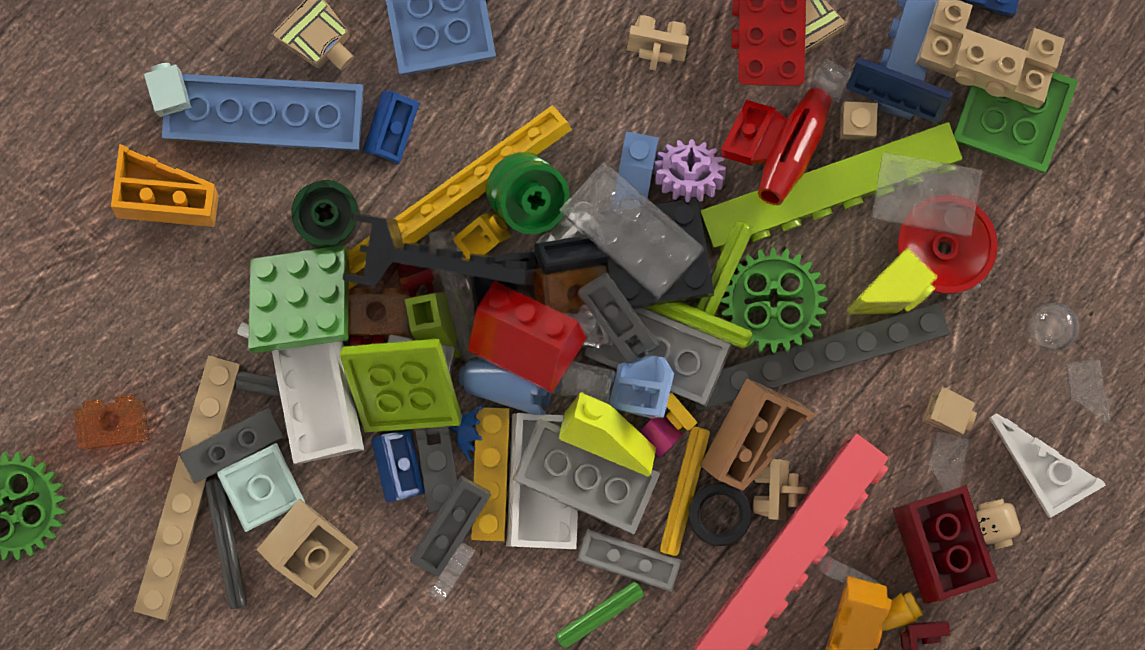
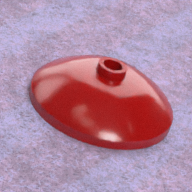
[897,195,998,294]

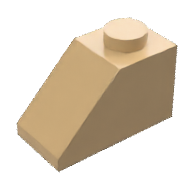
[922,387,977,436]

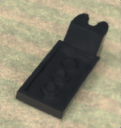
[342,213,536,286]

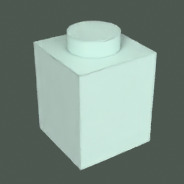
[144,63,191,117]

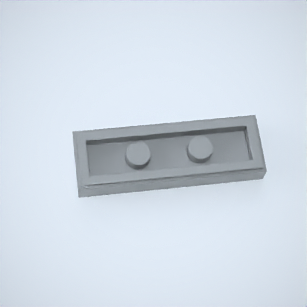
[577,529,682,592]

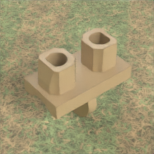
[627,15,689,71]
[753,459,808,520]

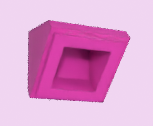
[640,415,683,458]

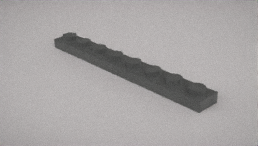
[694,303,950,412]

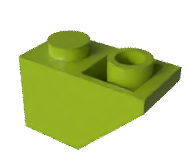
[405,291,462,358]

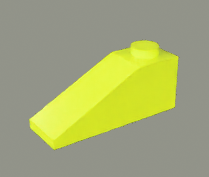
[558,392,656,477]

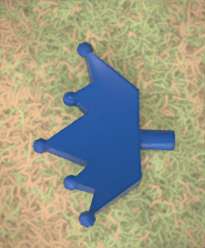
[449,405,483,462]

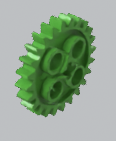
[720,247,828,355]
[0,452,67,560]

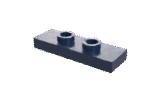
[846,57,952,124]

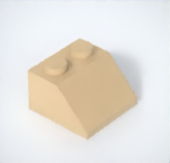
[257,499,358,598]

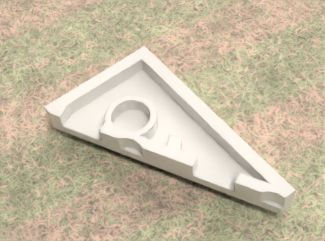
[989,413,1106,518]

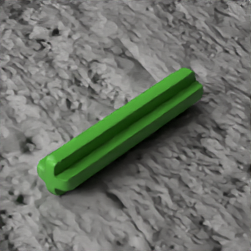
[556,582,644,649]

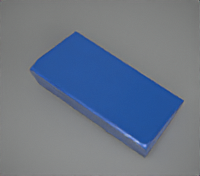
[362,91,420,164]
[372,429,425,503]

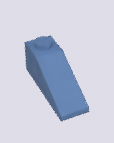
[611,131,659,211]

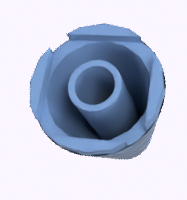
[459,358,552,415]

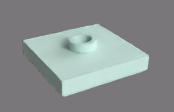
[216,443,305,532]

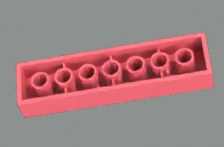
[692,433,889,650]

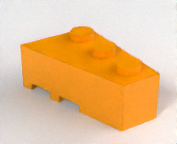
[111,144,219,227]
[825,576,891,650]

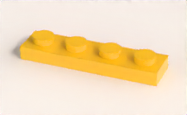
[471,407,510,541]

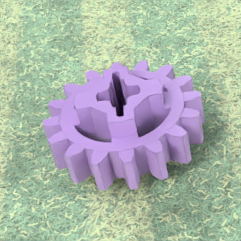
[654,139,726,202]

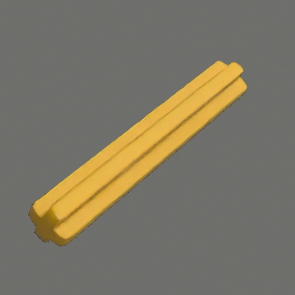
[660,427,710,556]

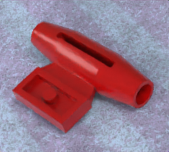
[721,88,832,206]

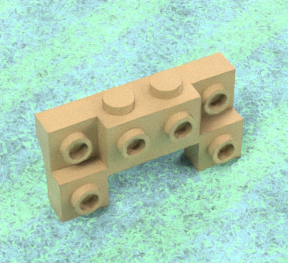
[915,0,1065,108]

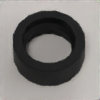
[688,483,752,546]

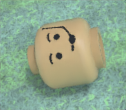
[976,498,1021,550]

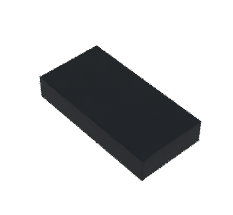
[534,234,608,275]

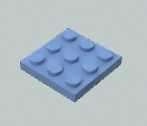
[386,0,496,76]

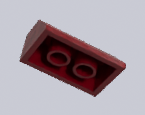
[892,485,998,604]

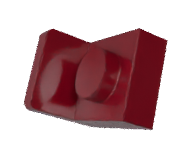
[900,621,950,650]

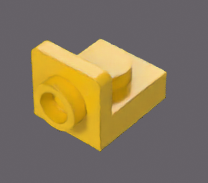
[452,211,511,259]
[650,393,698,431]

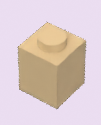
[839,101,878,142]

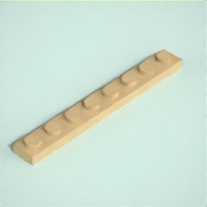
[134,355,242,620]

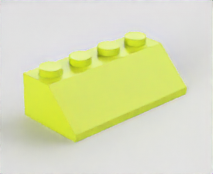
[846,248,937,314]

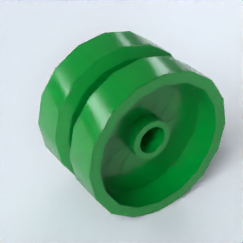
[486,152,570,235]

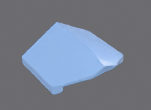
[609,355,674,418]

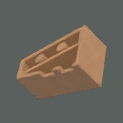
[700,378,816,491]

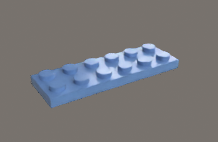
[162,74,364,151]

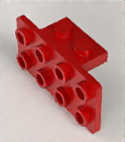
[731,0,806,87]

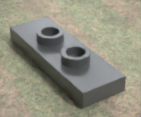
[178,407,283,483]

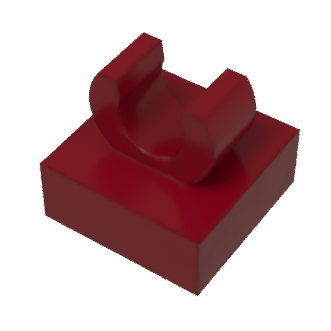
[397,264,435,298]

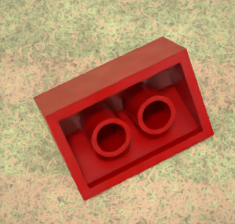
[468,281,587,393]

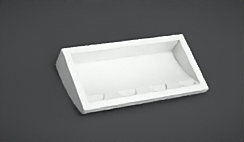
[272,341,364,464]
[506,413,578,549]

